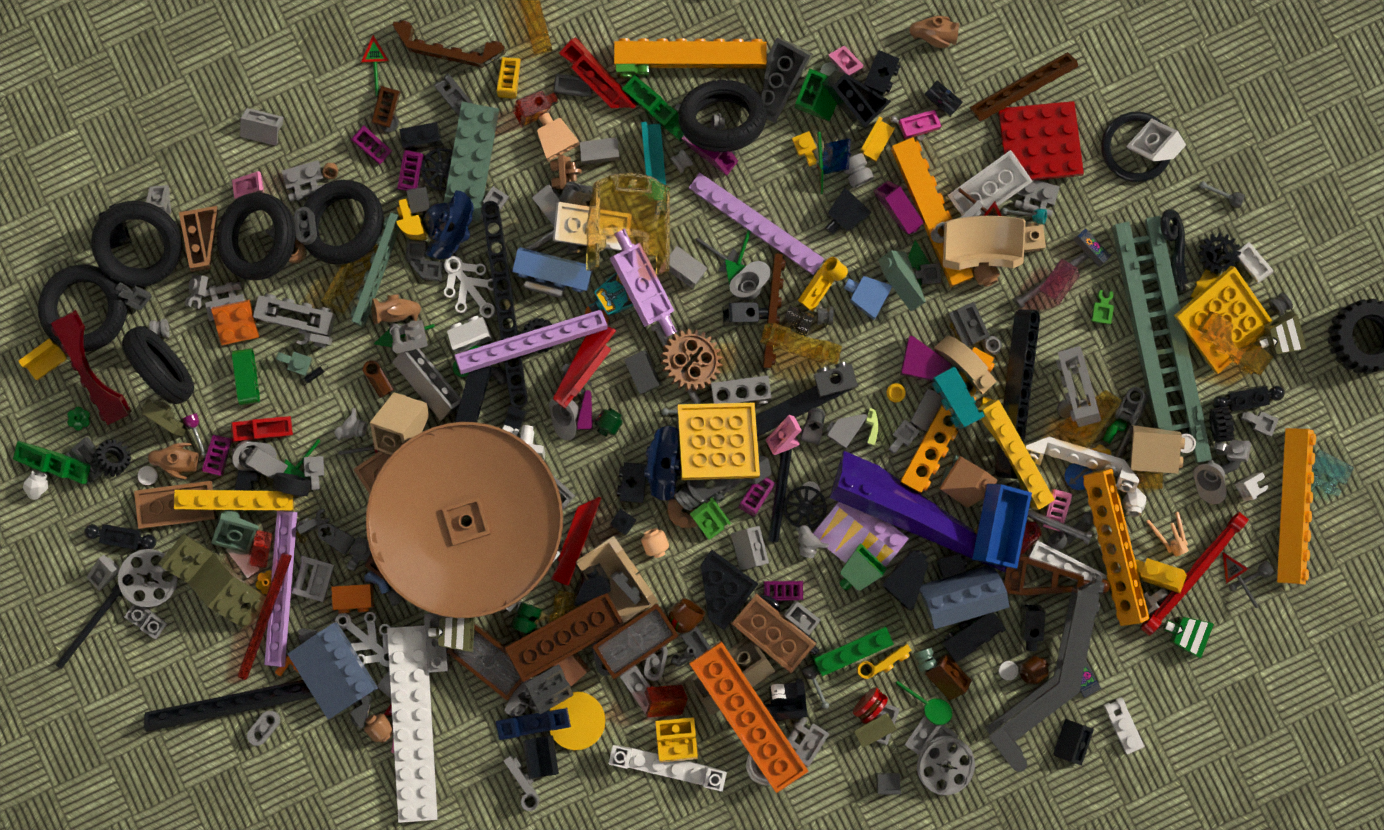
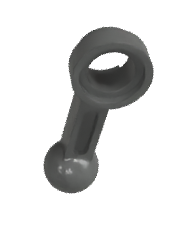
[1048,511,1094,550]

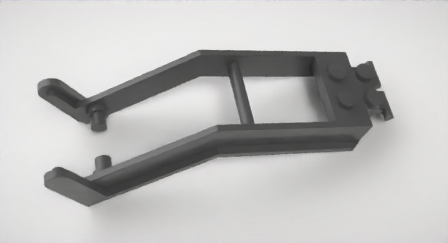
[985,573,1104,772]

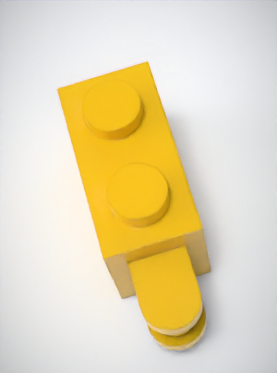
[1135,558,1187,593]

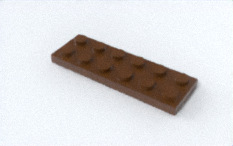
[504,593,625,682]

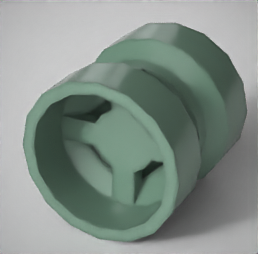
[914,647,937,672]

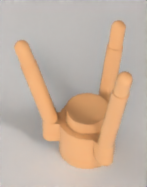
[1146,512,1189,557]

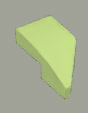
[865,408,878,446]

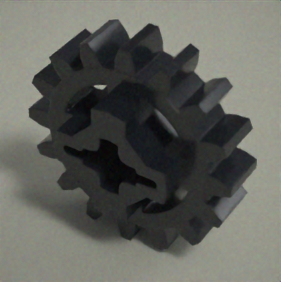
[1198,233,1241,275]

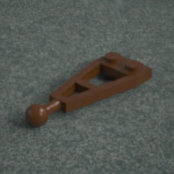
[1004,555,1110,595]

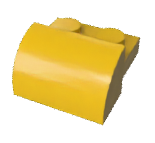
[396,199,427,241]
[655,717,698,763]

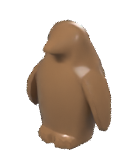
[909,16,959,48]
[371,294,421,324]
[148,443,199,479]

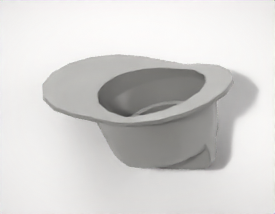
[729,261,771,300]
[549,399,579,440]
[232,441,277,472]
[1193,460,1227,504]

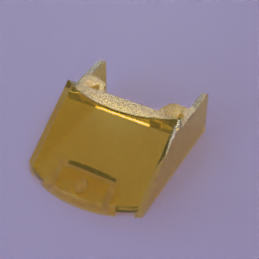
[585,173,670,275]

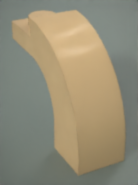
[933,336,996,394]

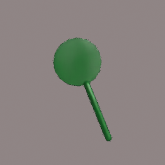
[896,681,952,725]

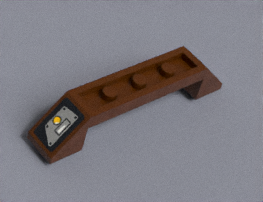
[393,20,506,68]

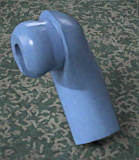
[364,571,391,594]

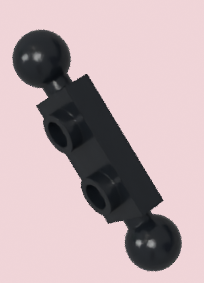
[1212,385,1285,411]
[84,524,156,550]

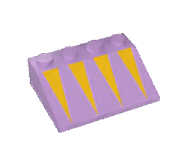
[813,502,909,567]

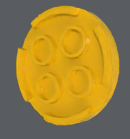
[549,691,606,750]

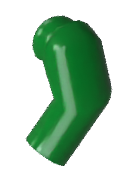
[1102,419,1127,444]

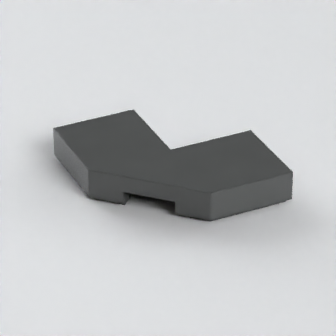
[406,239,444,282]

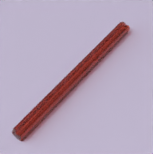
[237,553,292,680]

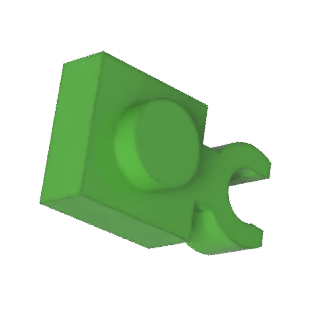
[616,64,649,79]
[1091,290,1114,325]

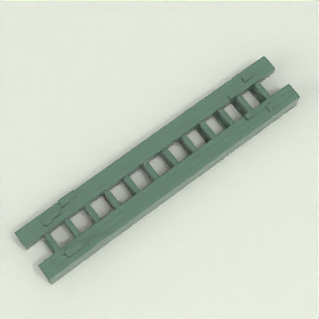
[1112,216,1212,463]

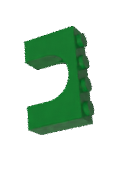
[812,626,894,677]

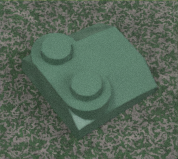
[211,510,259,554]

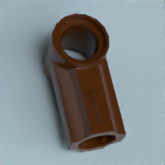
[363,360,394,398]

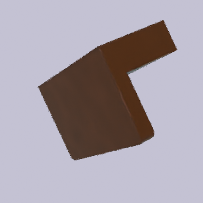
[925,654,972,700]

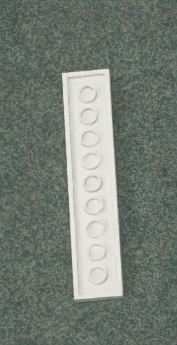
[387,625,438,823]

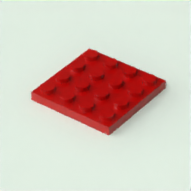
[998,101,1084,181]

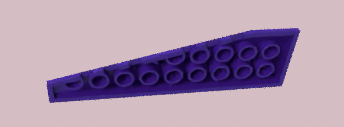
[830,451,1006,572]

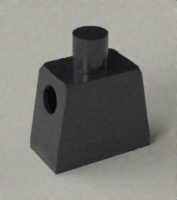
[825,188,872,235]
[722,303,769,326]
[1020,604,1046,651]

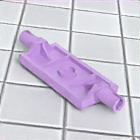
[610,229,677,337]

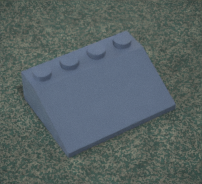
[919,565,1009,629]
[288,622,378,720]

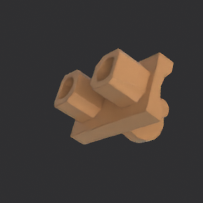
[550,155,582,190]

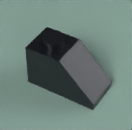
[573,563,611,606]

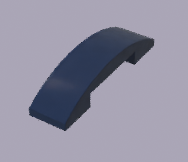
[496,708,571,740]

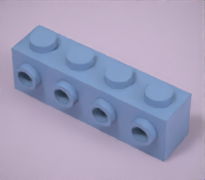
[512,247,594,292]

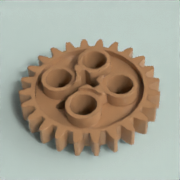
[661,329,723,391]

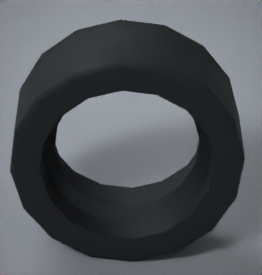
[272,473,311,496]

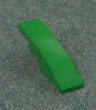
[622,75,684,142]
[13,441,91,484]

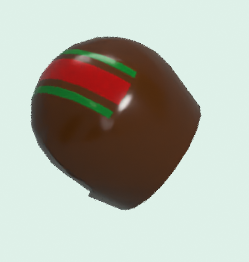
[668,598,705,634]

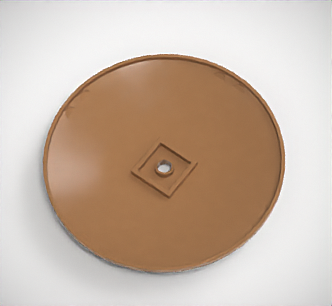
[366,422,563,618]

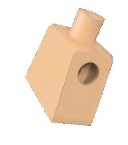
[537,113,580,162]

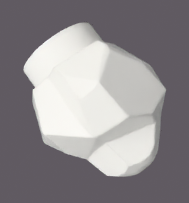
[23,471,48,500]
[1122,488,1146,517]

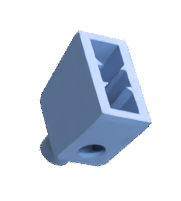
[844,276,892,320]

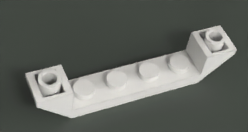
[1026,437,1139,494]
[609,745,727,791]

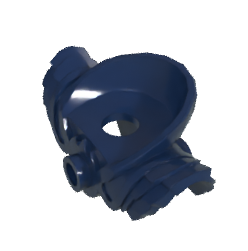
[423,190,474,260]
[644,426,681,500]

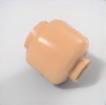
[641,528,669,558]

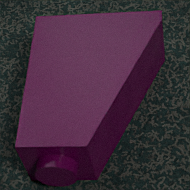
[682,135,738,176]
[873,180,924,234]
[900,336,951,382]

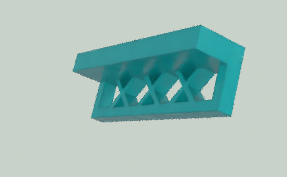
[641,122,667,201]

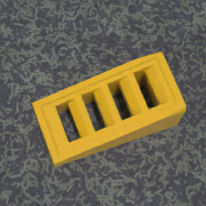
[496,57,521,99]

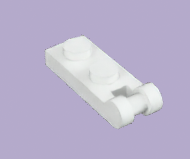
[1104,697,1145,755]

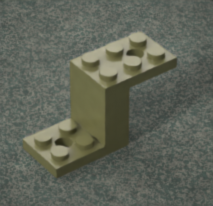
[158,534,270,630]

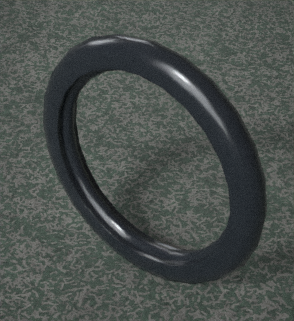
[1101,111,1171,182]

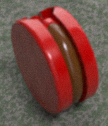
[853,687,888,724]

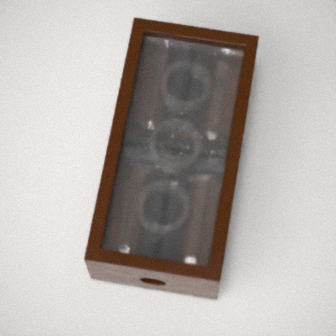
[592,604,679,680]
[447,623,522,700]

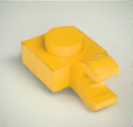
[792,131,817,167]

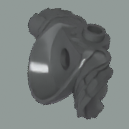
[674,479,743,510]

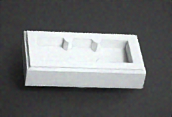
[1236,242,1273,284]

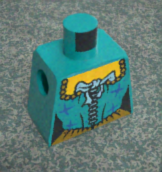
[588,272,634,317]

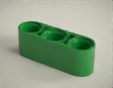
[232,348,260,405]

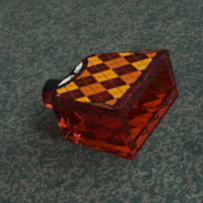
[513,91,558,128]

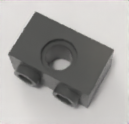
[813,362,858,398]

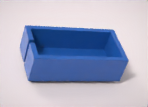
[972,483,1032,569]

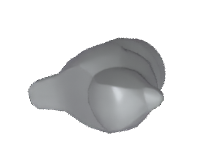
[335,408,367,441]
[796,525,829,558]

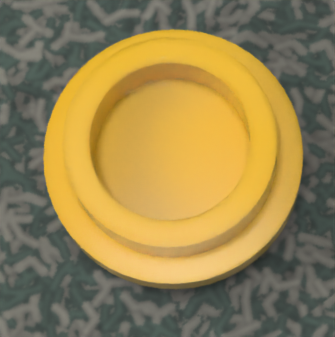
[886,383,906,403]

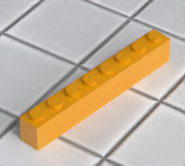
[614,38,767,69]
[891,137,974,288]
[1277,428,1316,585]

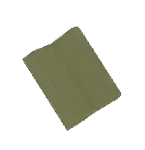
[853,712,897,748]

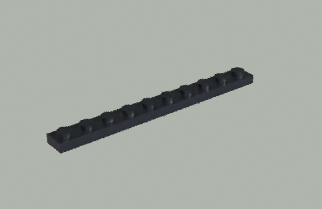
[144,680,314,732]

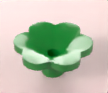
[67,406,90,431]

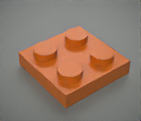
[211,299,259,345]

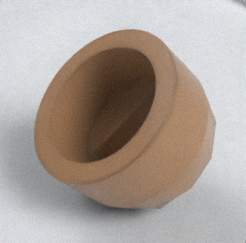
[322,163,338,179]

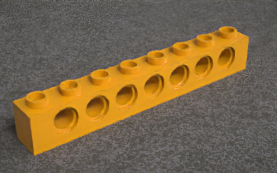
[900,347,995,493]
[1083,469,1150,626]

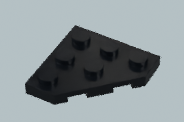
[701,550,758,630]

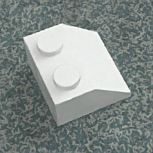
[447,316,493,354]

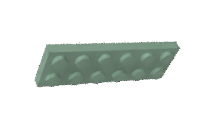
[444,102,500,222]
[350,213,401,328]

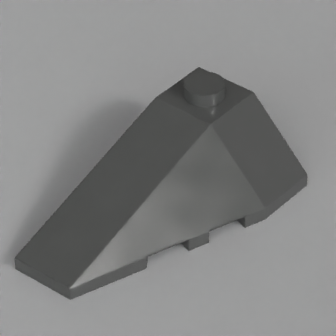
[761,37,813,123]

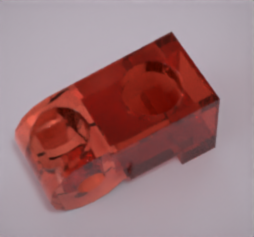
[247,530,272,568]

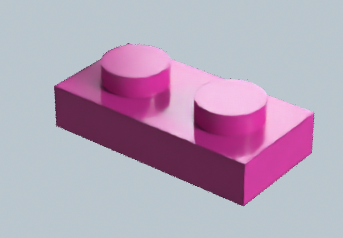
[899,110,942,139]

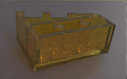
[1056,390,1122,449]

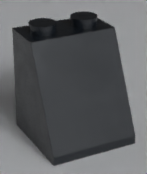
[880,550,929,611]

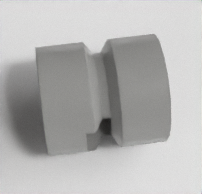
[841,153,874,188]

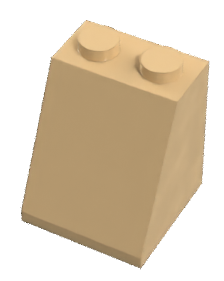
[370,392,429,455]
[1130,425,1185,474]

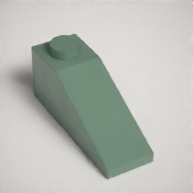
[878,250,926,311]

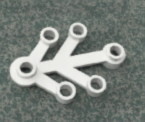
[444,256,498,319]
[335,612,390,667]

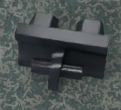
[924,80,963,117]

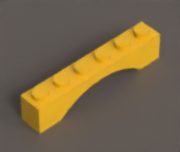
[977,400,1055,510]
[174,490,294,511]

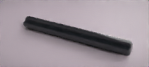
[768,449,792,543]

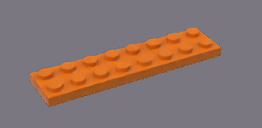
[689,641,809,793]

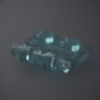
[1311,449,1354,496]

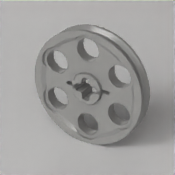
[118,549,178,607]
[917,736,975,795]

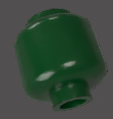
[595,407,623,437]

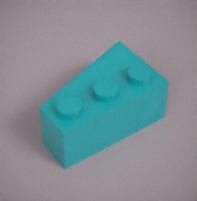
[932,367,985,430]

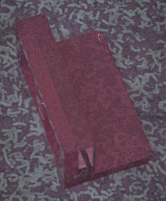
[1040,258,1080,305]

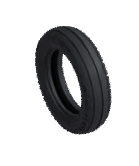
[678,80,767,152]
[303,180,384,265]
[217,192,296,281]
[91,201,182,287]
[38,264,127,352]
[122,326,194,404]

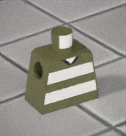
[1257,311,1307,354]
[428,617,475,653]

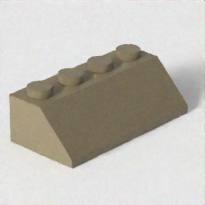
[687,637,776,716]

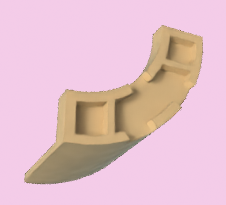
[943,216,1026,270]
[576,536,658,624]

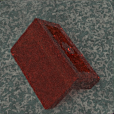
[644,685,688,718]

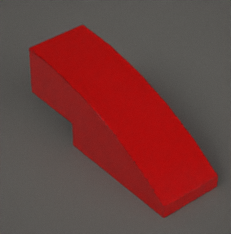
[230,416,293,443]

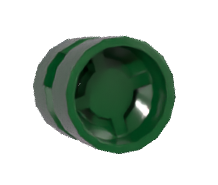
[510,601,542,634]

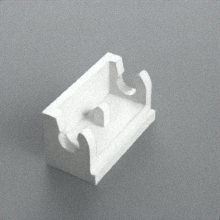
[1235,472,1268,501]

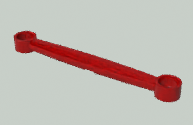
[1140,511,1249,636]

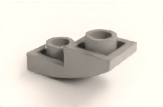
[245,447,288,480]
[124,604,167,639]
[505,678,532,717]

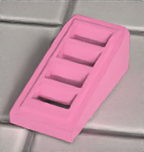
[1042,489,1072,531]

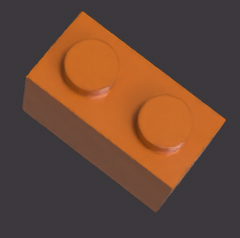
[331,584,374,613]

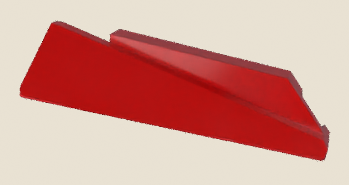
[559,37,638,108]
[553,327,616,409]
[551,497,602,586]

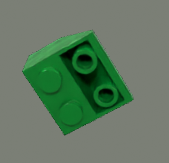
[794,68,837,122]

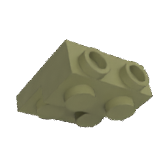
[141,399,187,436]

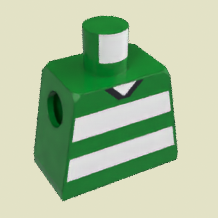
[1163,616,1214,658]

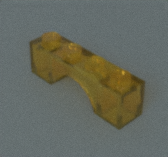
[1197,311,1273,376]
[760,323,842,366]

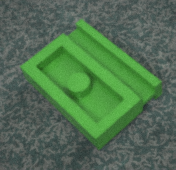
[690,497,731,540]

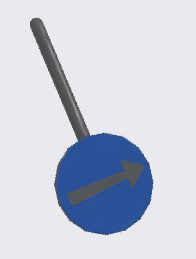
[1064,463,1107,511]

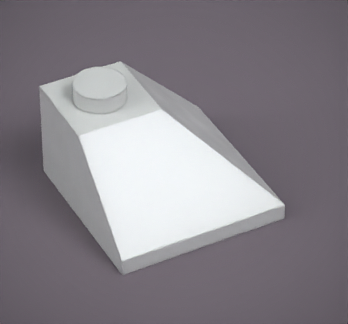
[1126,119,1186,161]

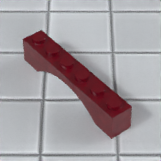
[51,310,132,425]

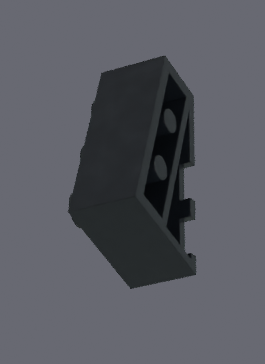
[822,71,891,128]
[941,612,1006,663]

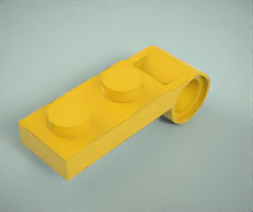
[798,257,848,312]
[856,643,912,679]

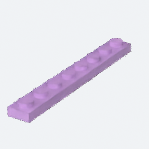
[689,172,824,275]
[455,310,607,374]
[265,511,297,667]

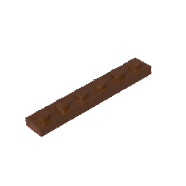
[970,52,1078,122]
[762,253,786,370]

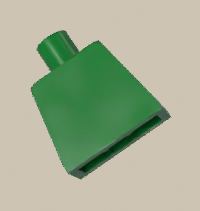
[839,543,887,591]

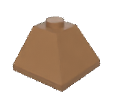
[939,456,998,508]

